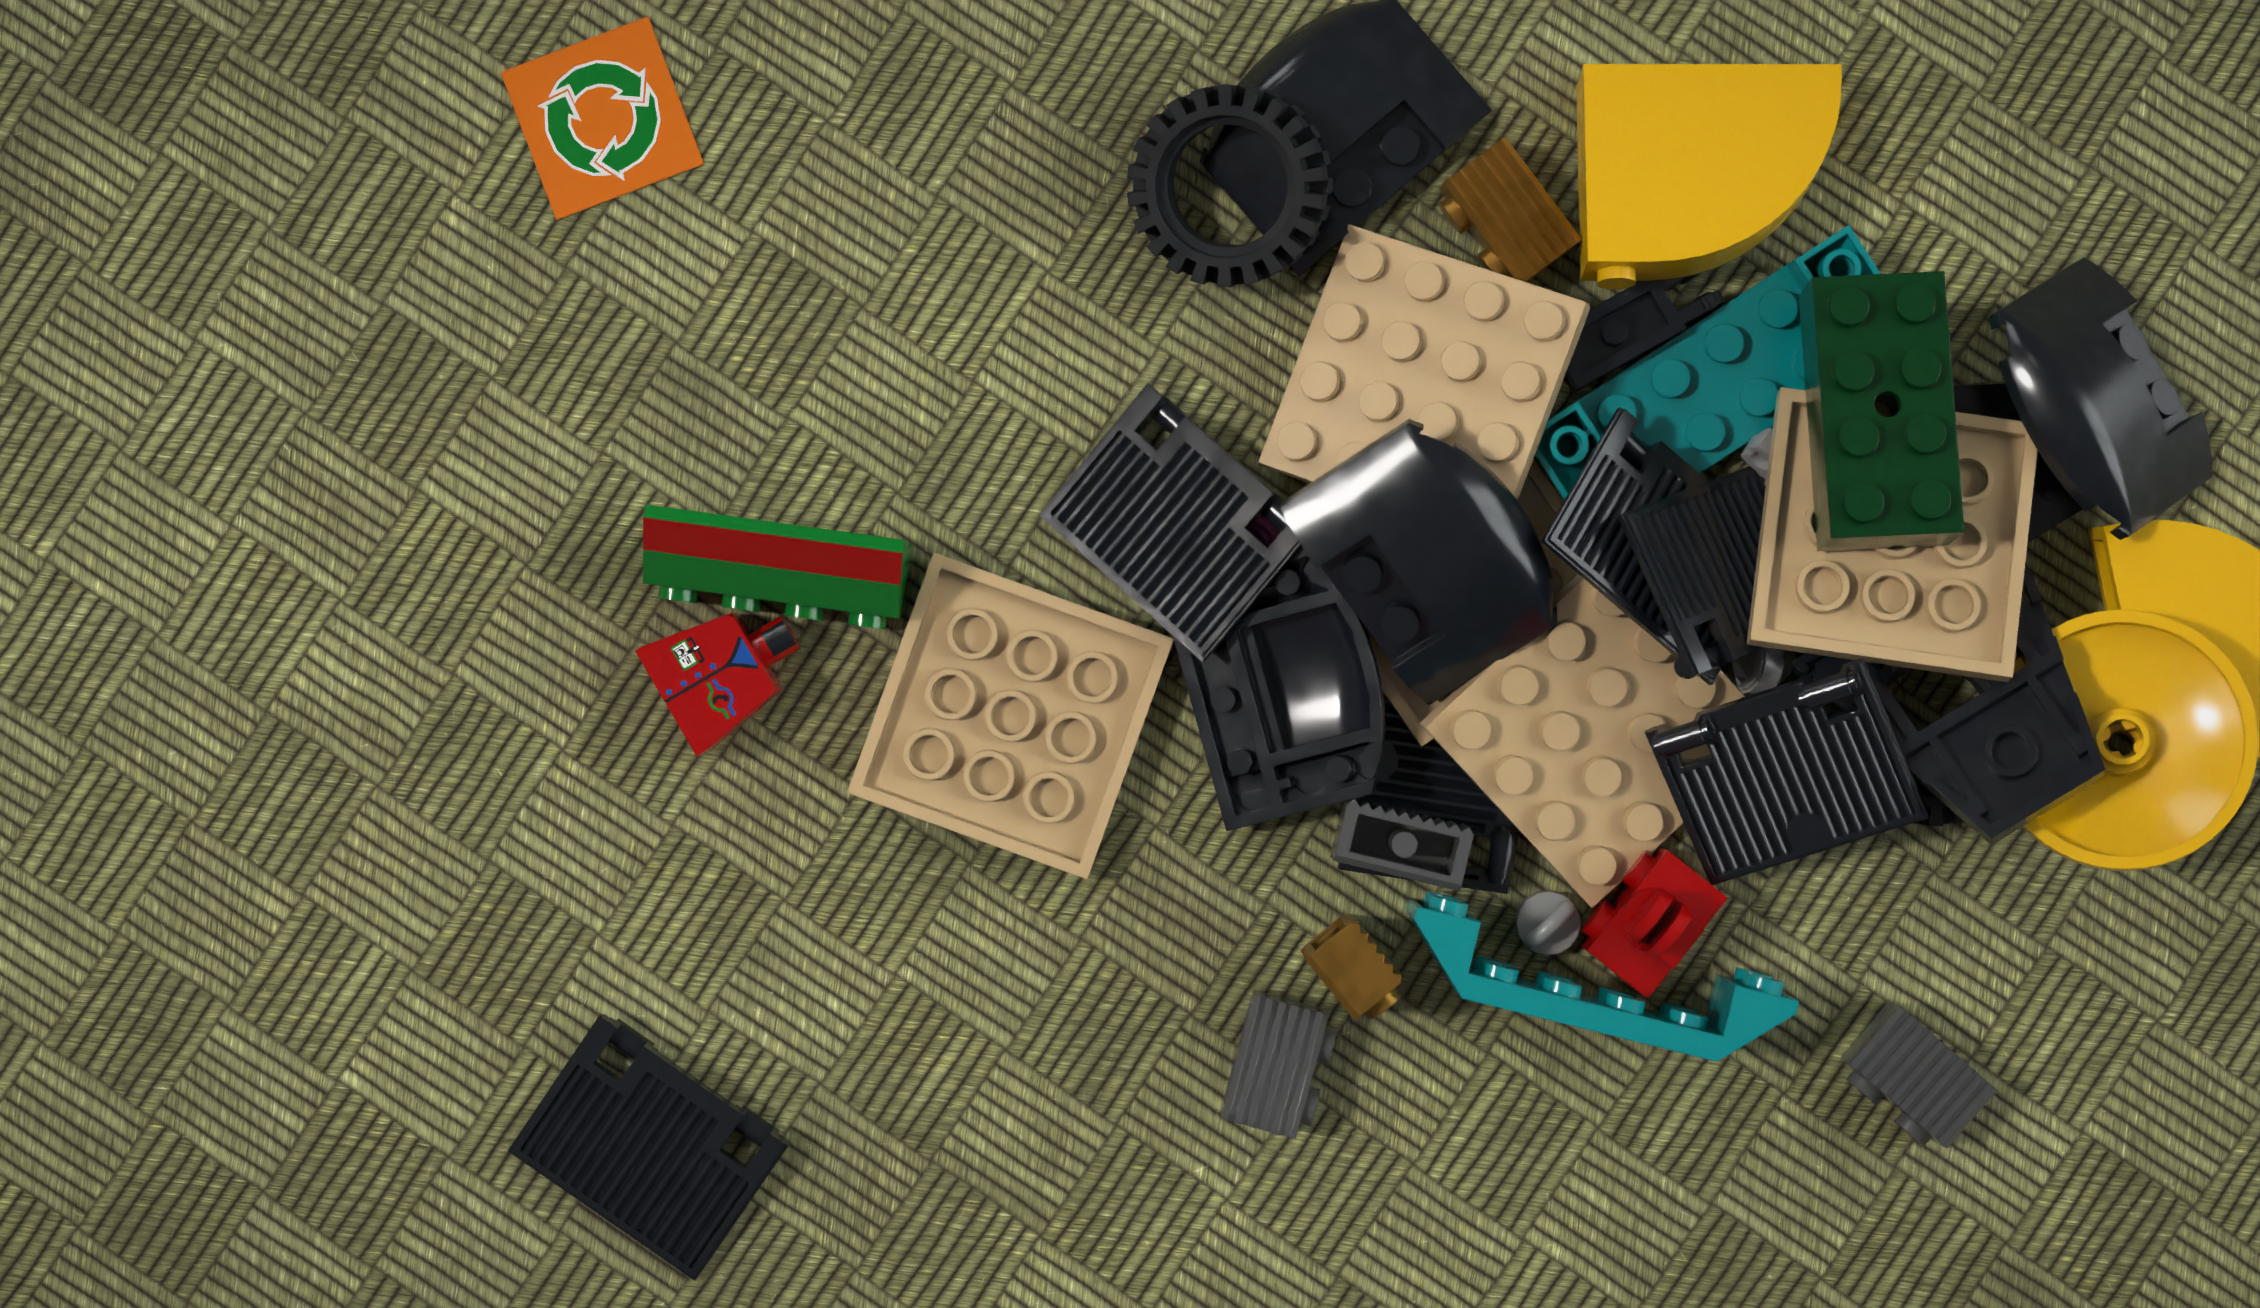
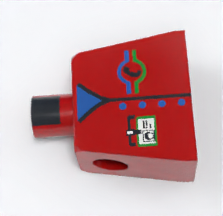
[635,613,801,756]

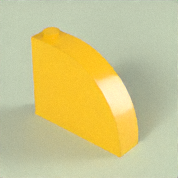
[1576,64,1842,289]
[2087,520,2260,758]

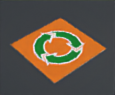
[500,16,704,220]

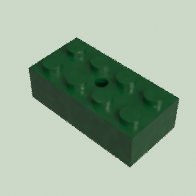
[1799,271,1965,552]

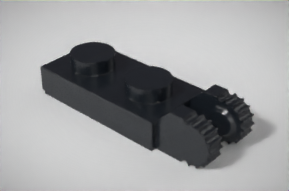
[1564,273,1726,394]

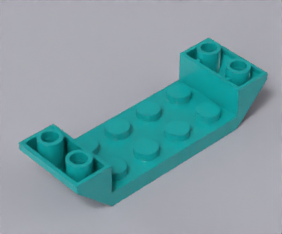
[1535,225,1881,500]
[1405,891,1799,1062]

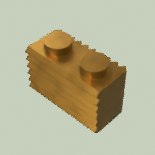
[1439,137,1582,282]
[1301,914,1402,1020]

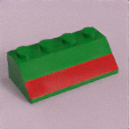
[643,504,912,630]

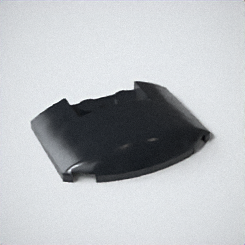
[1200,0,1492,277]
[1989,257,2212,540]
[1280,419,1558,705]
[1173,546,1385,831]

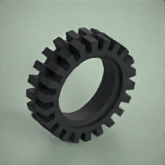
[1127,84,1333,287]

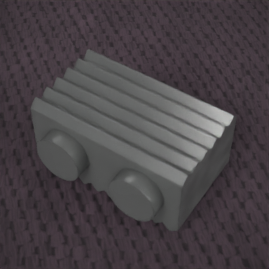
[1330,799,1474,891]
[1220,990,1337,1139]
[1840,1001,1998,1149]

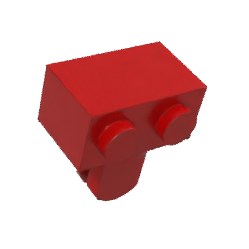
[1580,847,1728,999]

